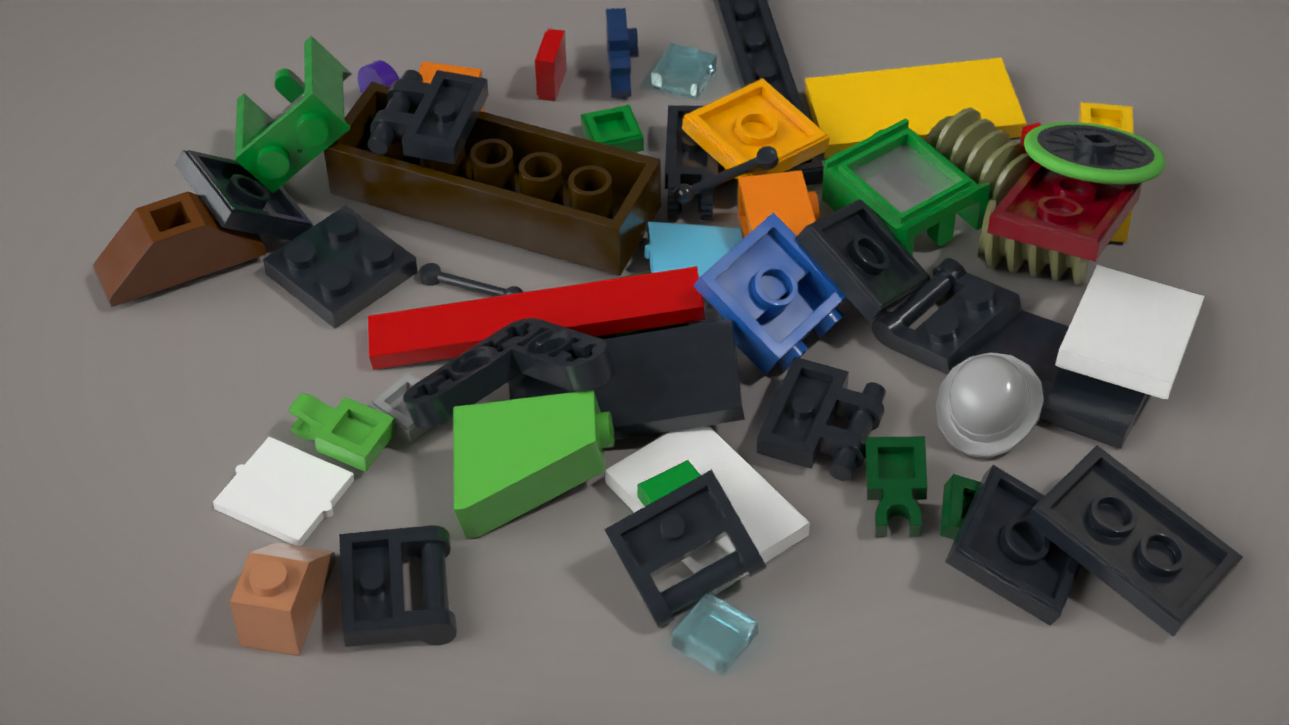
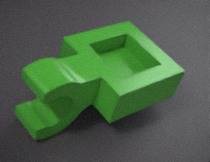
[289,393,396,472]

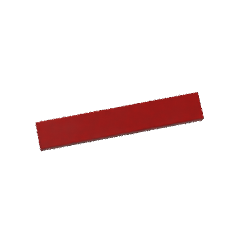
[368,266,706,370]

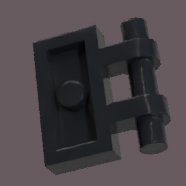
[368,70,489,164]
[756,357,886,481]

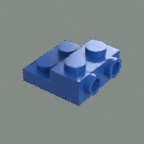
[694,212,847,375]

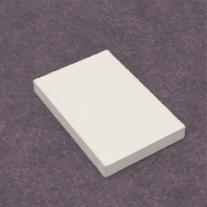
[1055,265,1205,400]
[605,426,810,595]

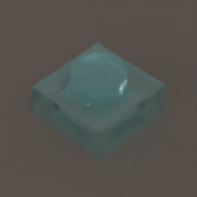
[652,43,717,100]

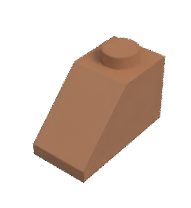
[230,542,336,656]

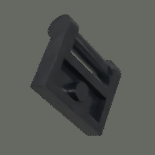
[871,258,1022,375]
[604,469,767,628]
[339,525,457,647]

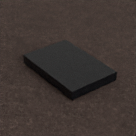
[973,310,1148,450]
[1025,445,1243,637]

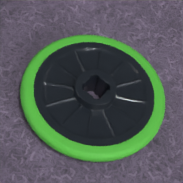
[1024,122,1166,184]

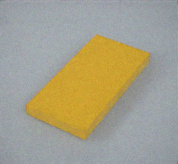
[804,57,1027,159]

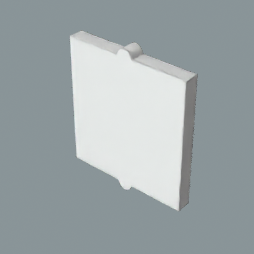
[213,437,355,546]

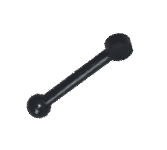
[674,146,779,205]
[419,263,523,297]

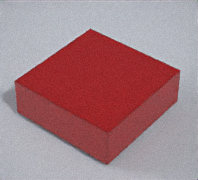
[535,28,567,101]

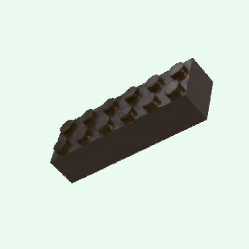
[324,82,661,276]

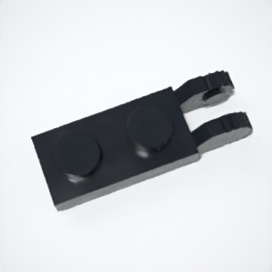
[665,105,718,220]

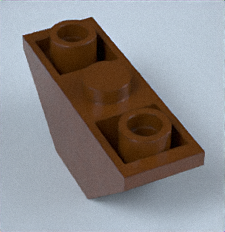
[93,191,266,307]

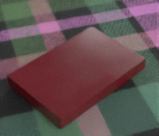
[987,161,1142,262]

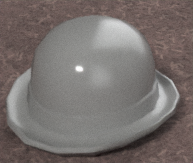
[935,352,1044,458]

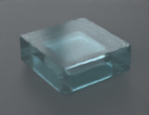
[672,593,759,676]

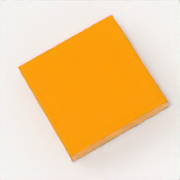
[682,78,830,180]

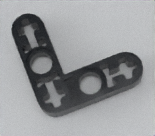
[403,318,616,428]

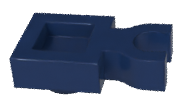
[606,8,638,98]

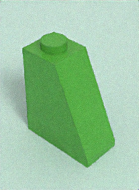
[453,390,614,539]

